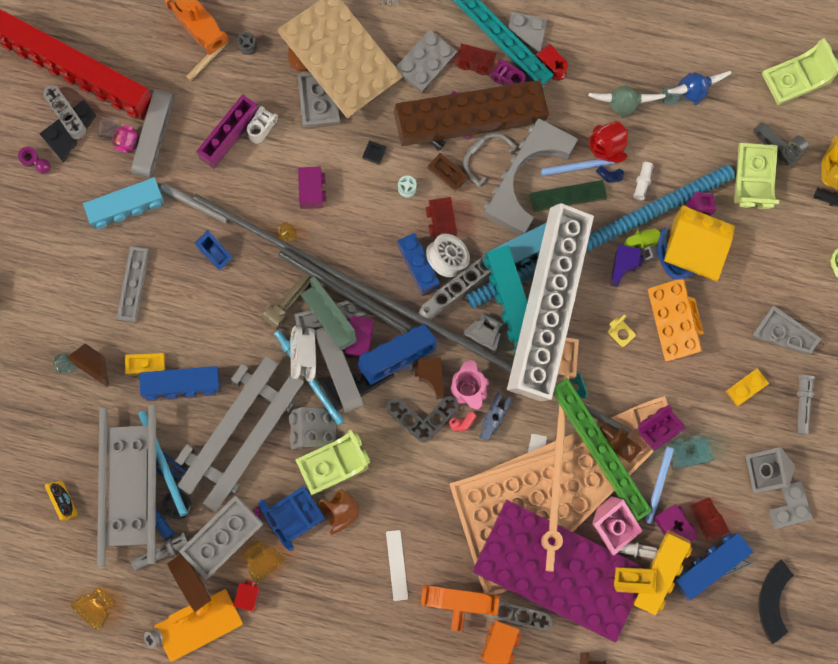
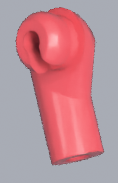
[449,411,478,432]

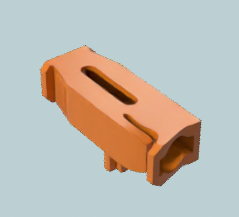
[165,0,228,55]
[421,585,500,632]

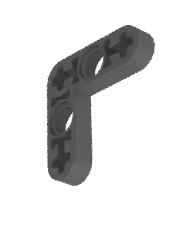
[753,122,809,167]
[387,396,459,443]

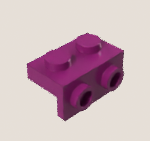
[638,405,686,451]

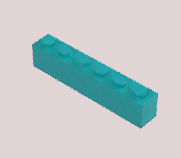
[483,245,528,356]

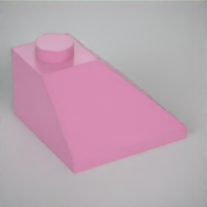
[592,496,642,555]

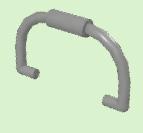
[463,132,518,187]

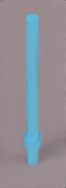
[274,330,345,426]
[138,411,188,517]

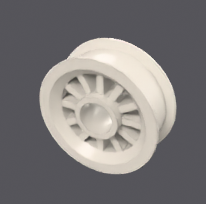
[426,234,470,278]

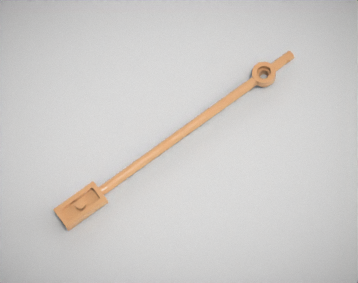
[541,338,579,572]

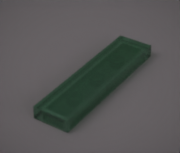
[530,180,607,212]

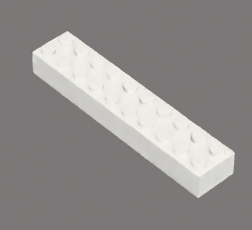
[507,203,594,401]

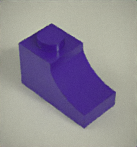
[610,245,643,287]

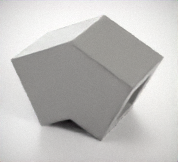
[641,245,659,262]

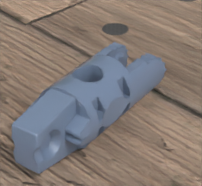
[479,392,513,441]

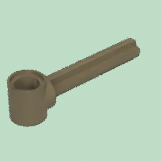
[262,273,312,330]

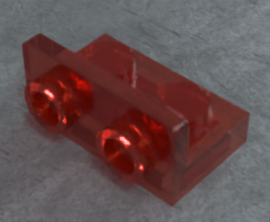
[455,43,497,75]

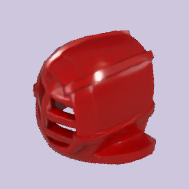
[590,120,628,163]

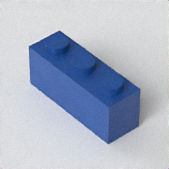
[397,233,440,296]

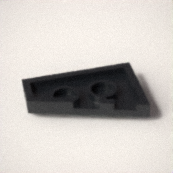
[39,100,96,163]

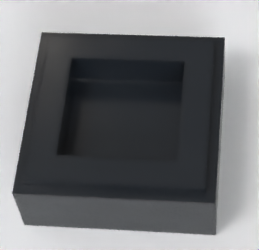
[362,140,386,165]

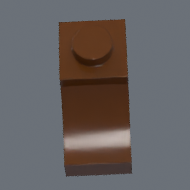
[414,358,444,400]

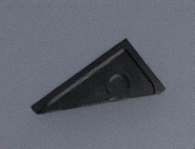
[318,373,395,411]

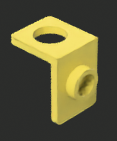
[608,315,636,347]

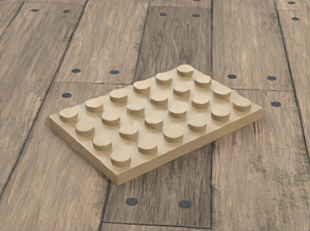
[277,0,403,119]

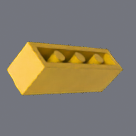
[633,530,692,616]

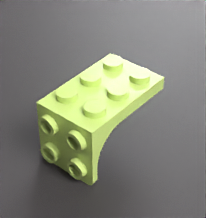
[762,38,838,105]
[734,143,780,209]
[295,429,370,496]

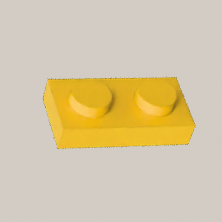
[125,353,165,375]
[725,368,769,407]

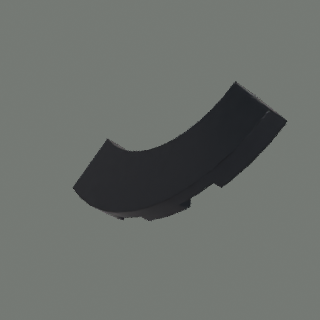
[758,559,794,644]

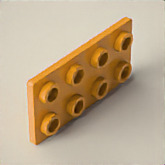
[648,279,704,361]
[154,589,243,662]

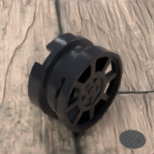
[162,491,192,520]

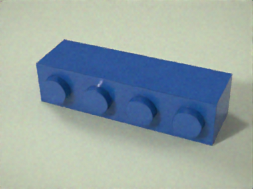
[358,324,437,385]
[139,366,221,401]
[673,533,753,601]

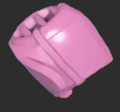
[451,360,489,409]

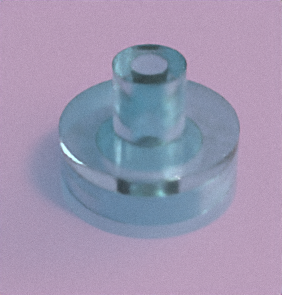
[661,86,681,106]
[53,353,73,373]

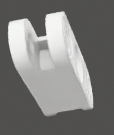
[290,326,316,381]

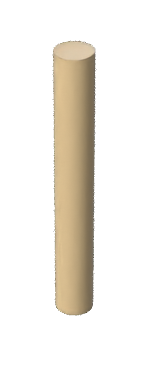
[186,42,228,82]

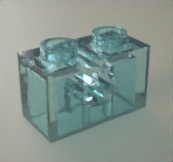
[668,435,714,470]

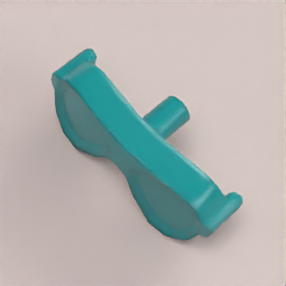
[570,372,587,398]

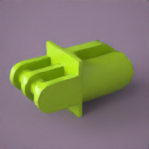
[624,228,660,252]

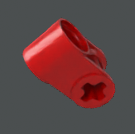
[535,44,568,81]

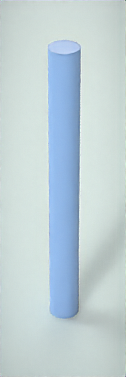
[541,159,615,176]
[645,446,674,524]

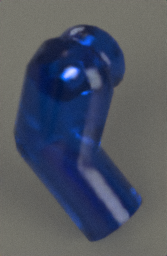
[596,165,625,183]

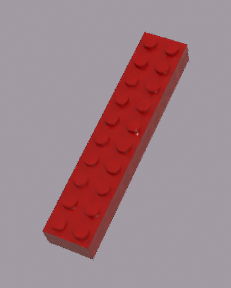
[0,9,152,120]

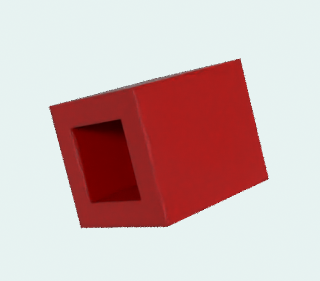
[233,580,261,612]

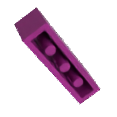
[196,94,258,169]

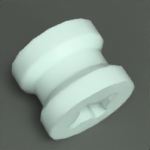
[398,176,417,198]

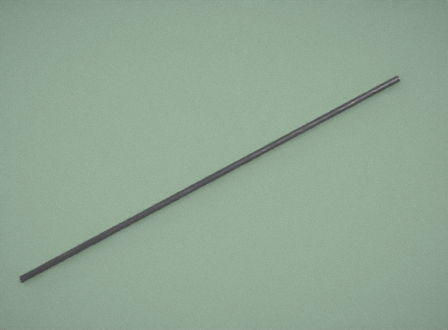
[192,194,631,436]

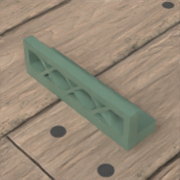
[301,276,357,351]

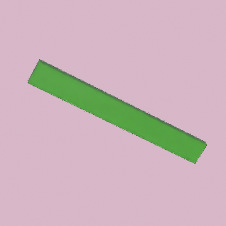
[553,378,652,522]

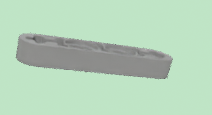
[43,85,87,139]
[480,601,552,631]

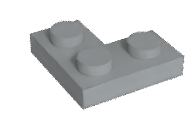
[768,481,813,529]

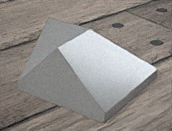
[746,447,796,494]

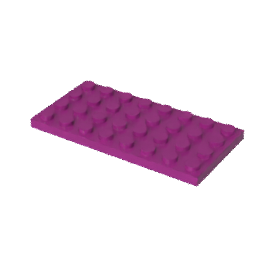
[472,499,647,643]

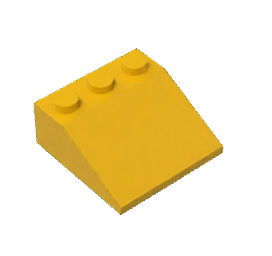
[664,205,735,282]

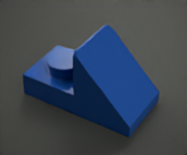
[194,230,233,270]

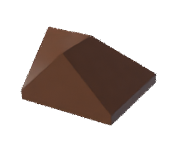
[67,343,109,387]

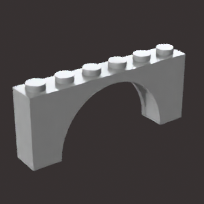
[483,118,578,236]

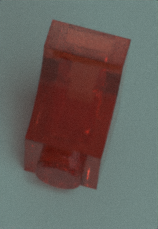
[690,497,729,541]

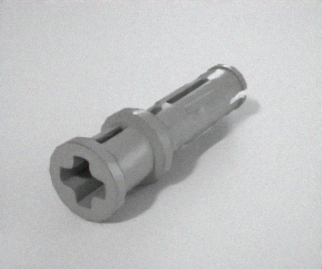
[796,375,816,435]
[131,532,190,571]

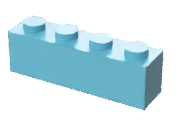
[83,177,165,229]
[490,223,546,267]

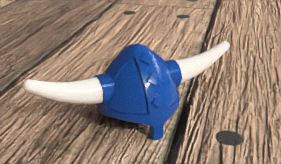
[667,71,731,105]

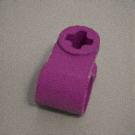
[489,59,525,86]

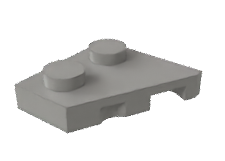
[508,12,547,53]

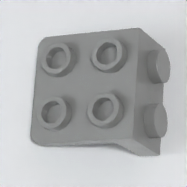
[289,407,336,450]

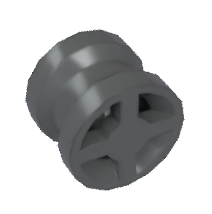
[237,32,257,55]

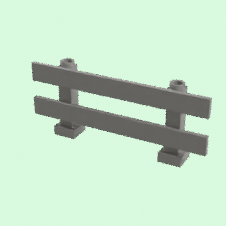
[175,356,305,512]

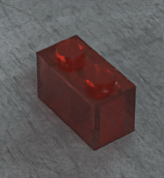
[425,197,457,241]

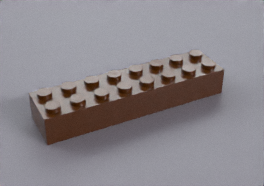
[394,80,549,147]

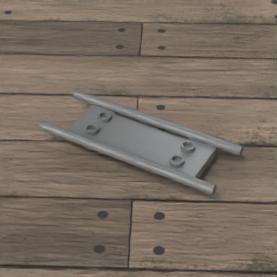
[97,405,156,567]

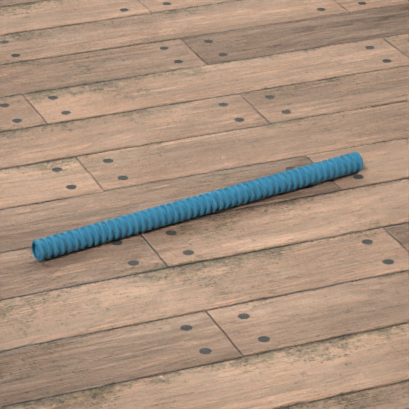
[466,164,735,309]

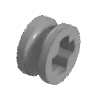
[144,628,163,649]

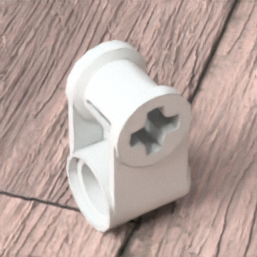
[247,106,278,144]

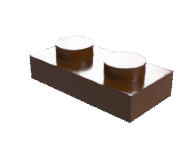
[428,153,468,192]

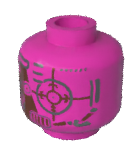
[112,125,139,154]

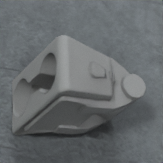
[463,313,503,354]

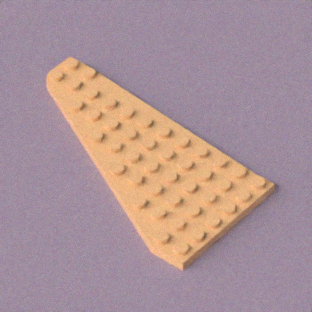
[449,396,668,595]

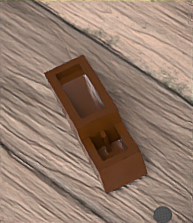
[167,554,211,612]

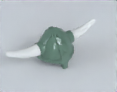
[588,85,666,118]

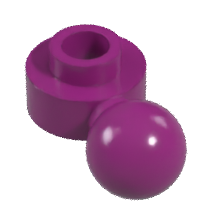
[18,147,51,174]

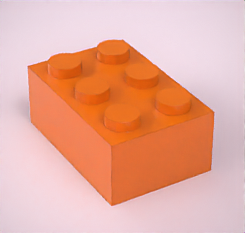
[480,621,521,664]

